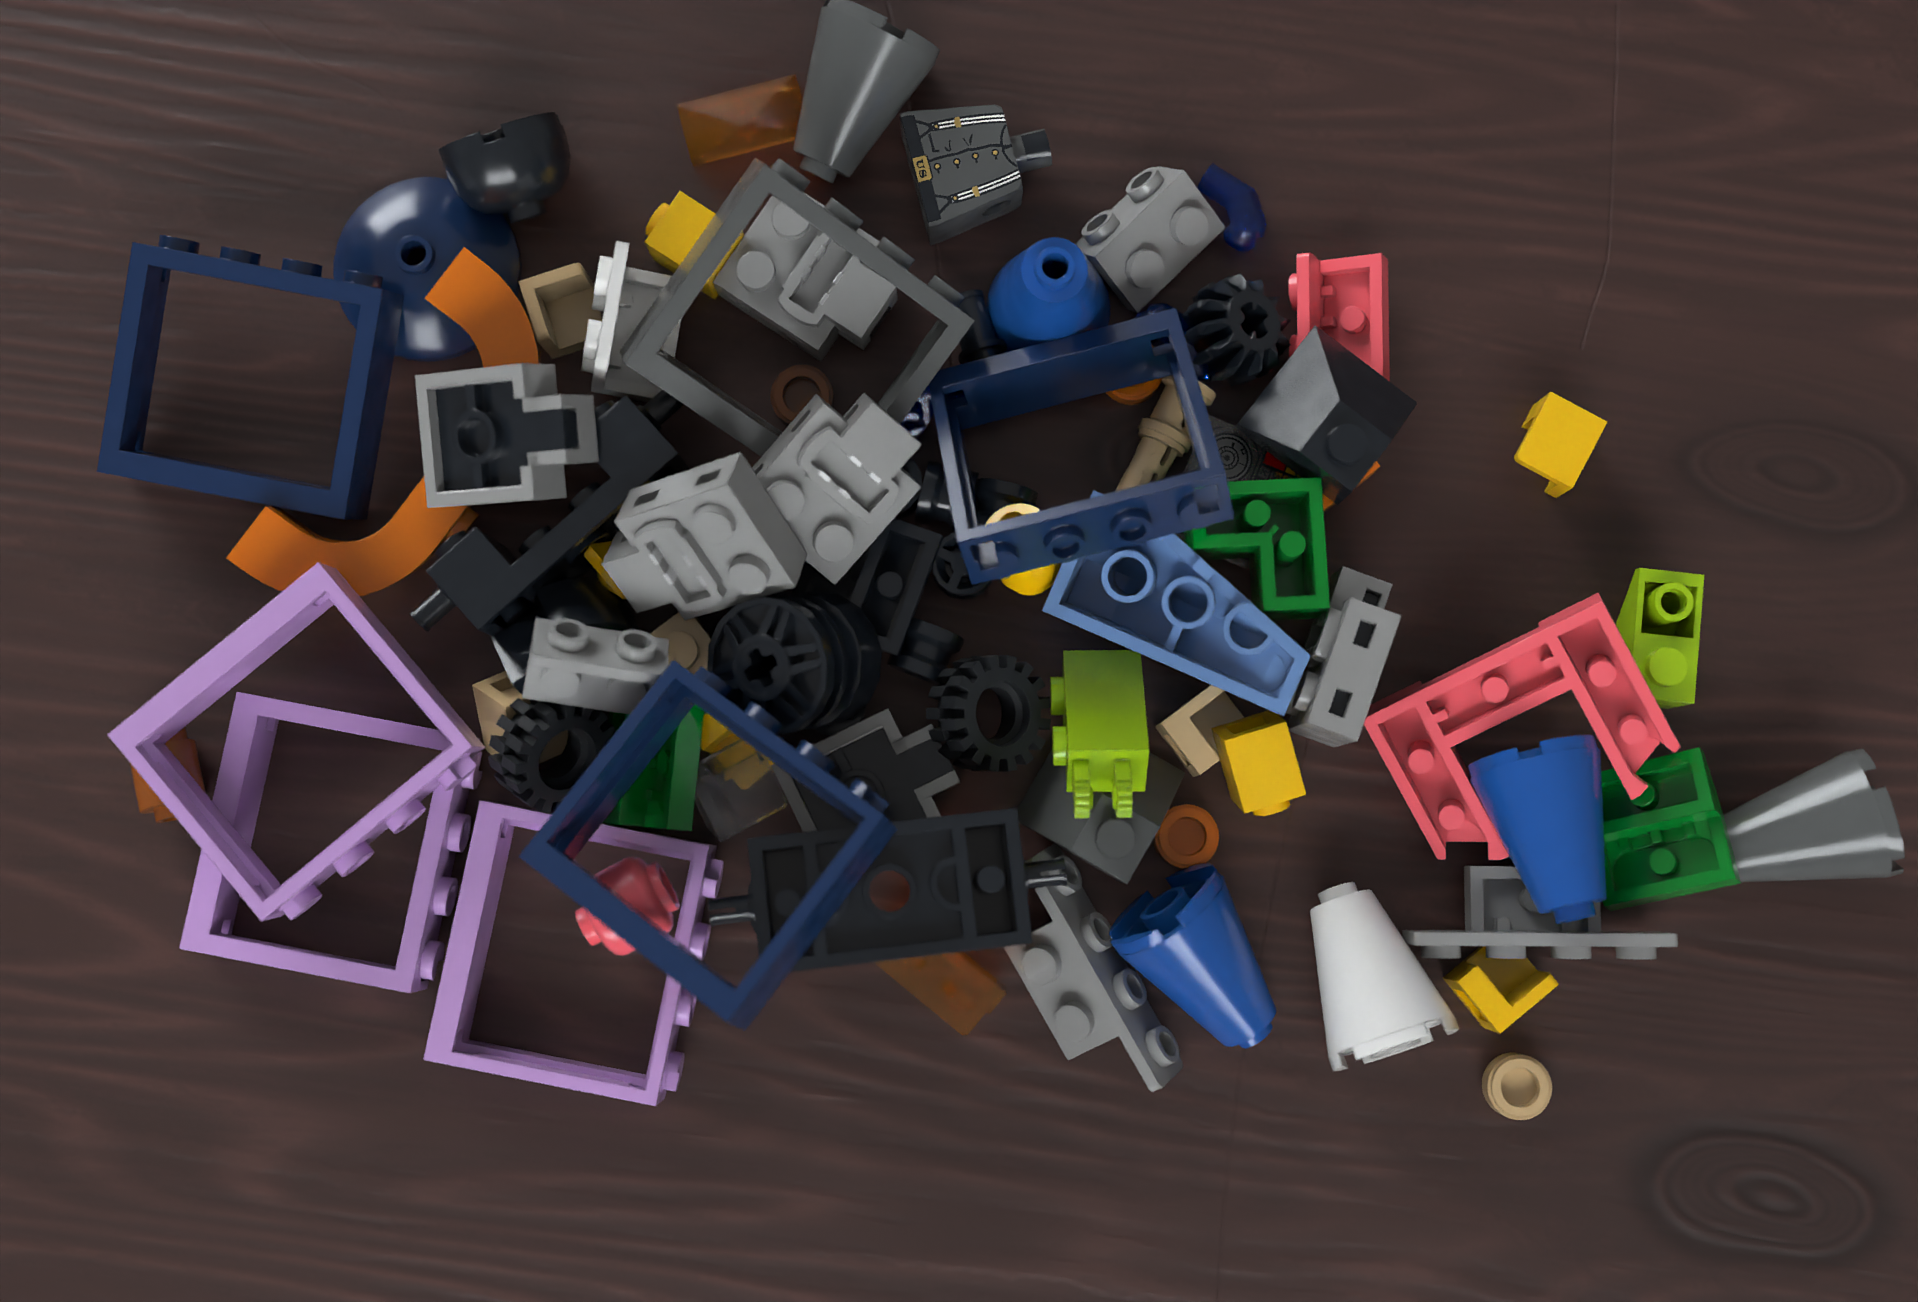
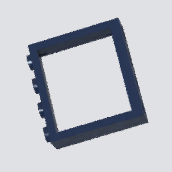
[97,235,404,520]
[929,308,1234,585]
[519,660,897,1030]

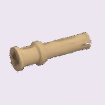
[1115,376,1216,492]

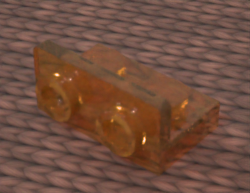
[874,952,1007,1035]

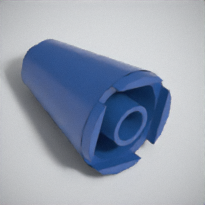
[986,237,1111,353]
[1468,735,1606,924]
[1109,862,1277,1048]

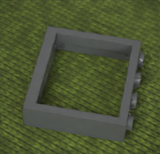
[619,158,975,456]

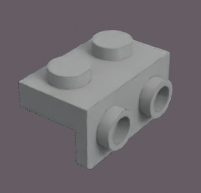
[1075,166,1226,313]

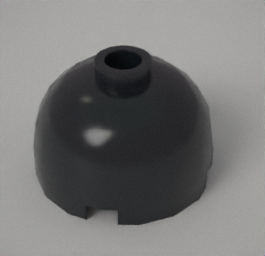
[438,112,571,224]

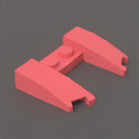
[1364,592,1680,860]

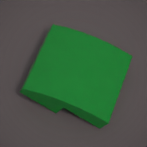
[603,705,704,831]
[1601,747,1741,911]

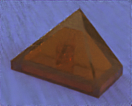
[676,74,803,166]

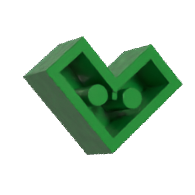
[1184,477,1330,620]

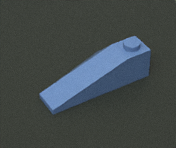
[1042,490,1311,716]

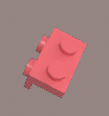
[1288,252,1390,381]

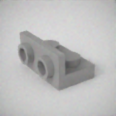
[522,618,669,714]

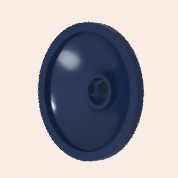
[333,177,522,362]

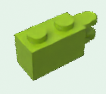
[1050,650,1149,818]

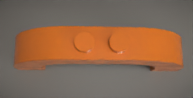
[226,247,541,596]

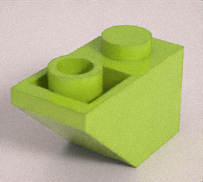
[1616,568,1704,709]

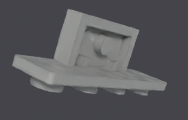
[1004,843,1183,1092]
[1402,866,1678,959]

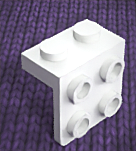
[581,241,681,402]

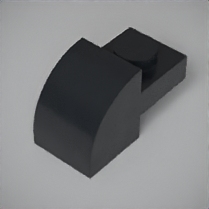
[491,577,640,694]

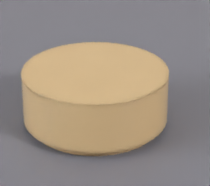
[1482,1052,1552,1120]

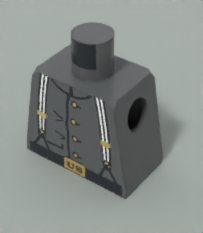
[899,104,1052,245]

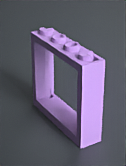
[108,562,485,921]
[179,692,483,993]
[423,800,724,1106]

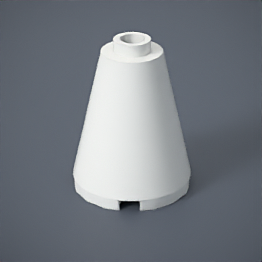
[1310,882,1459,1071]

